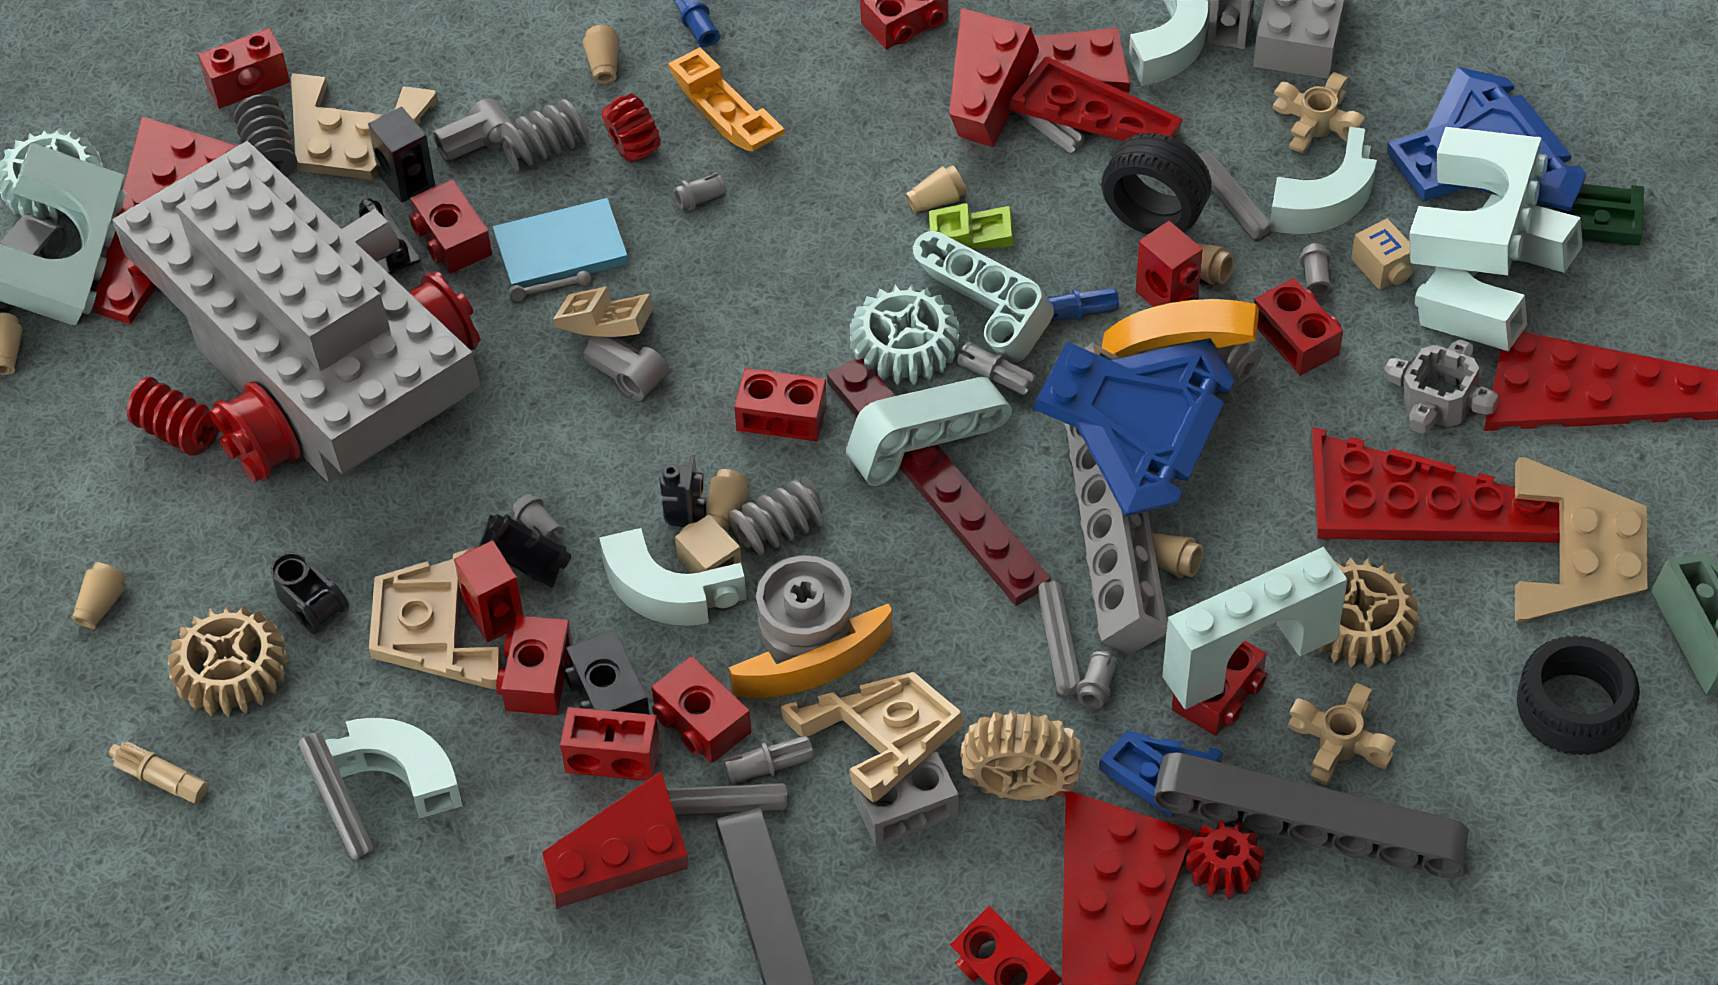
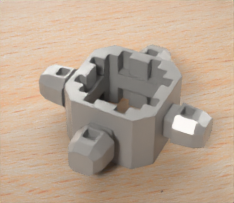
[1384,339,1499,434]

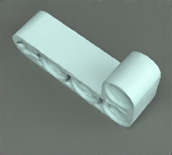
[913,231,1054,363]
[846,377,1012,486]

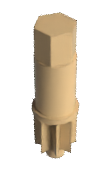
[109,741,209,804]

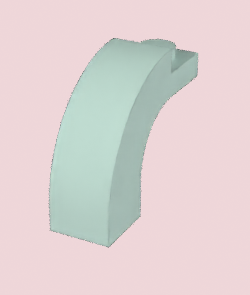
[1129,0,1208,86]
[1270,127,1377,234]
[599,528,747,626]
[315,718,462,818]

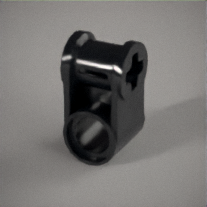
[271,552,349,634]

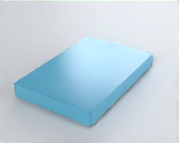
[493,198,628,288]

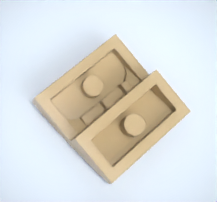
[553,286,654,337]

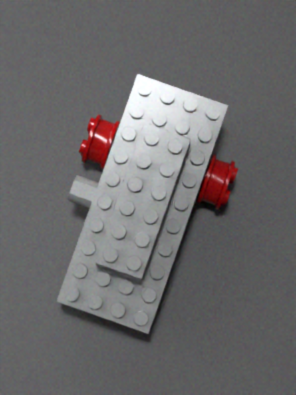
[112,141,481,483]

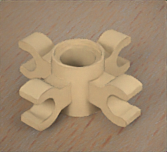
[1272,72,1365,154]
[1287,683,1396,785]

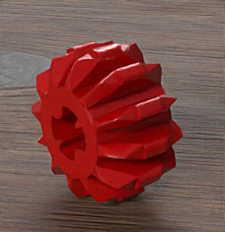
[602,93,661,163]
[1186,819,1264,900]

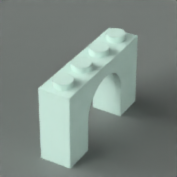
[1409,127,1548,276]
[0,142,126,325]
[1415,194,1583,351]
[1162,547,1348,710]

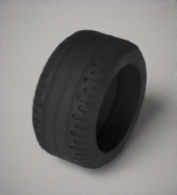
[1101,133,1212,234]
[1517,635,1640,755]

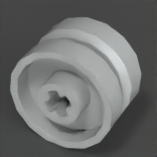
[756,555,853,662]

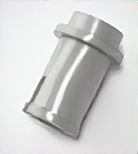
[673,172,726,211]
[1299,243,1332,296]
[512,494,564,542]
[1076,651,1118,709]

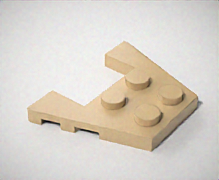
[291,73,438,180]
[1515,457,1648,623]
[369,549,501,689]
[781,672,963,802]

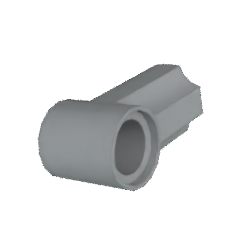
[432,98,515,161]
[583,336,669,401]

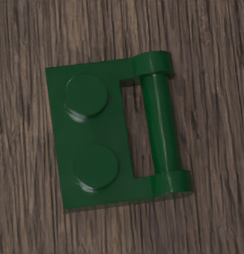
[1560,184,1644,246]

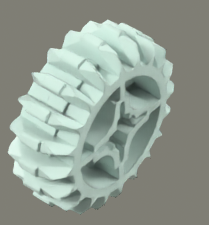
[0,128,103,223]
[850,284,959,386]

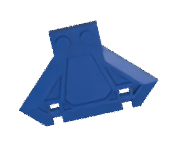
[1387,67,1586,212]
[1034,338,1234,517]

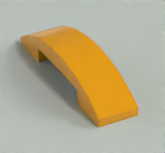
[668,47,785,151]
[1102,299,1259,358]
[729,604,893,698]

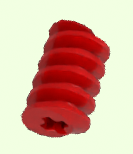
[127,377,220,456]

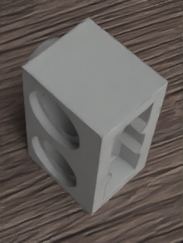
[854,752,959,846]

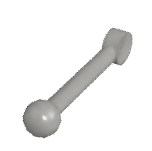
[509,270,591,302]

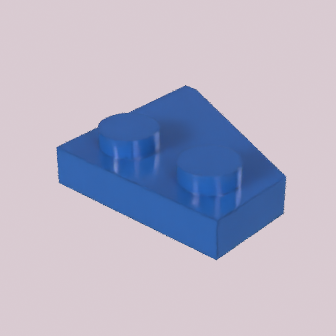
[1099,731,1223,818]

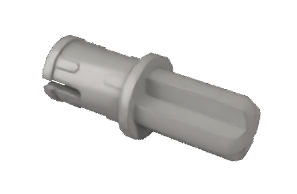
[957,342,1036,396]
[723,736,814,786]

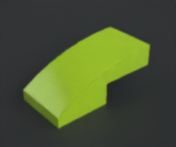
[929,203,1015,249]

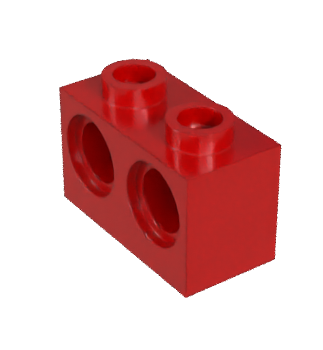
[860,0,949,50]
[1254,278,1343,376]
[734,368,827,442]
[1172,641,1268,736]
[560,707,660,781]
[950,905,1063,985]

